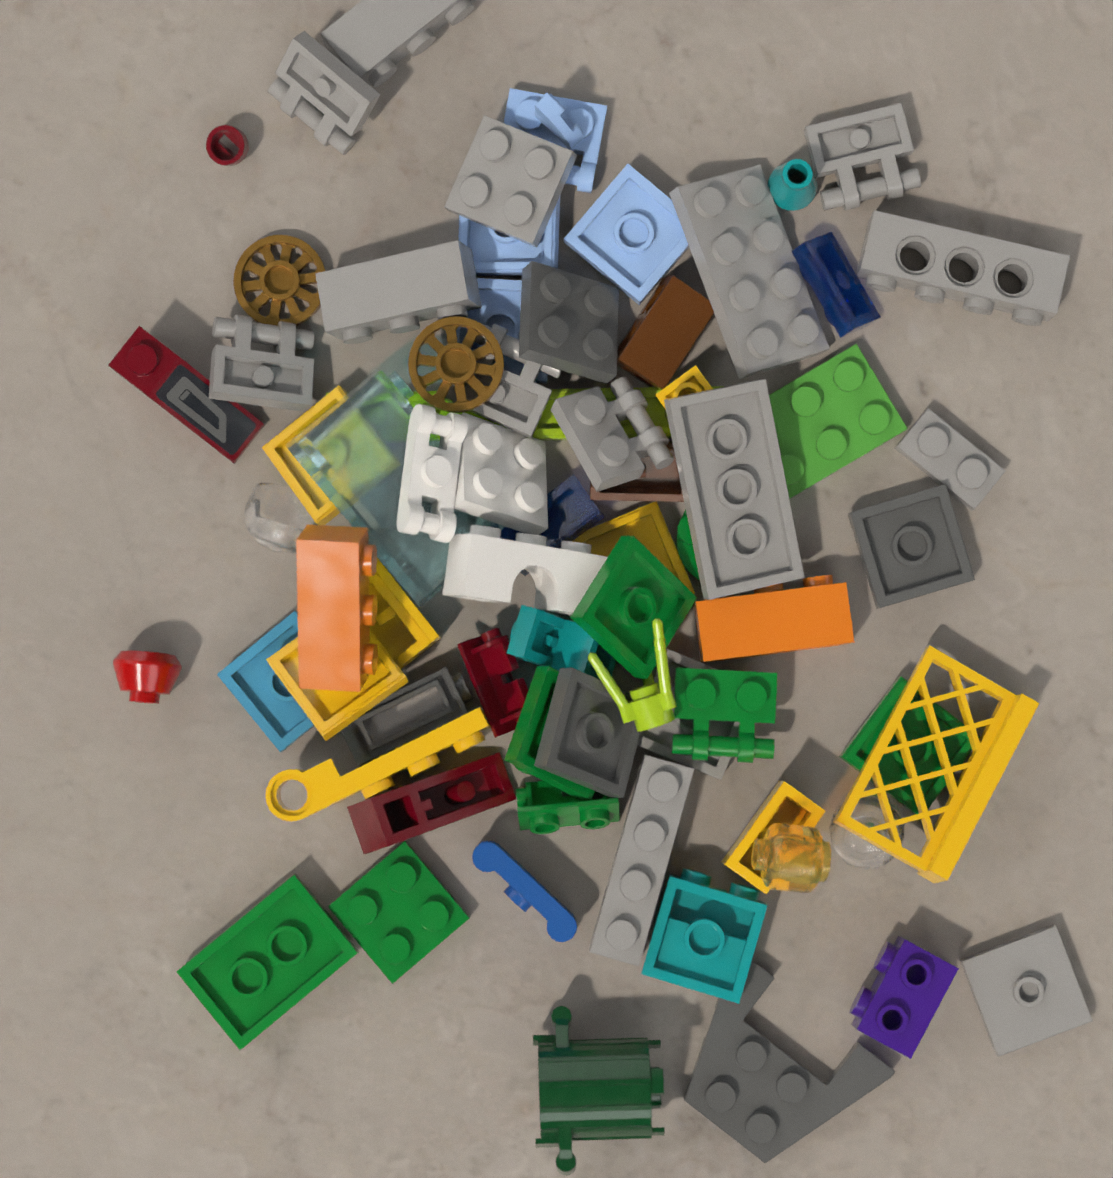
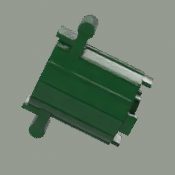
[533,1006,665,1176]

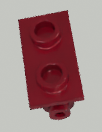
[457,627,529,738]

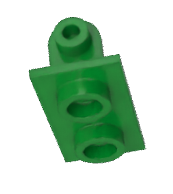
[516,781,620,834]

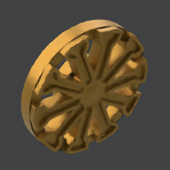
[233,235,326,326]
[408,317,504,413]

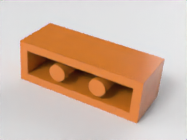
[296,525,378,692]
[693,575,854,663]

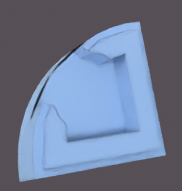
[535,92,583,150]

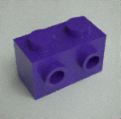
[849,936,959,1059]

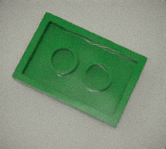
[176,874,359,1050]

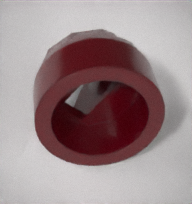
[206,125,249,166]

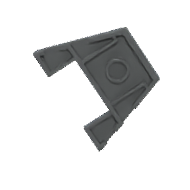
[684,960,895,1163]

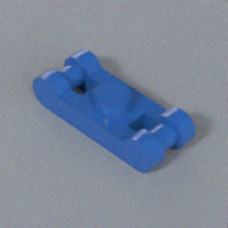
[472,840,577,942]

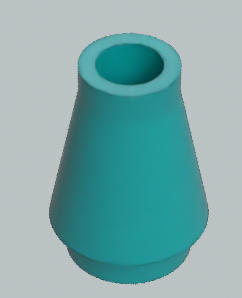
[768,159,817,211]

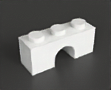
[442,525,608,615]

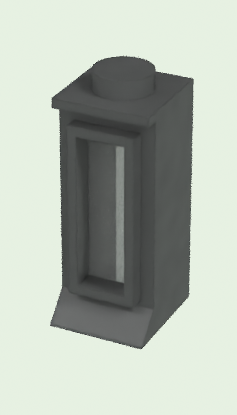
[341,667,473,766]

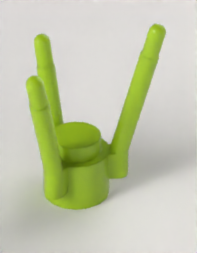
[588,618,677,732]

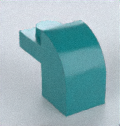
[507,605,617,680]

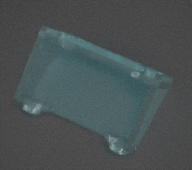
[285,368,505,608]

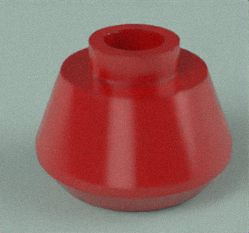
[113,650,182,704]

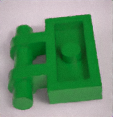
[672,668,778,763]

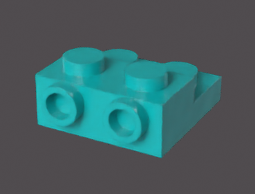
[641,868,768,1004]

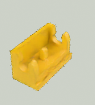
[369,558,441,670]

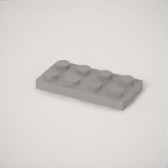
[669,165,830,379]
[664,379,805,600]

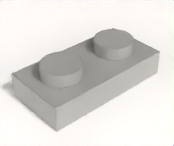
[895,408,1006,511]

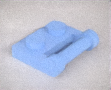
[503,88,607,193]

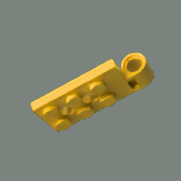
[265,707,490,821]

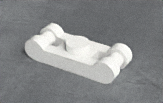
[396,404,468,543]

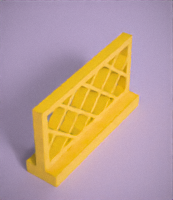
[833,645,1039,884]

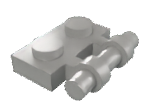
[268,31,381,155]
[804,103,921,211]
[209,315,314,412]
[445,321,562,438]
[551,376,674,492]

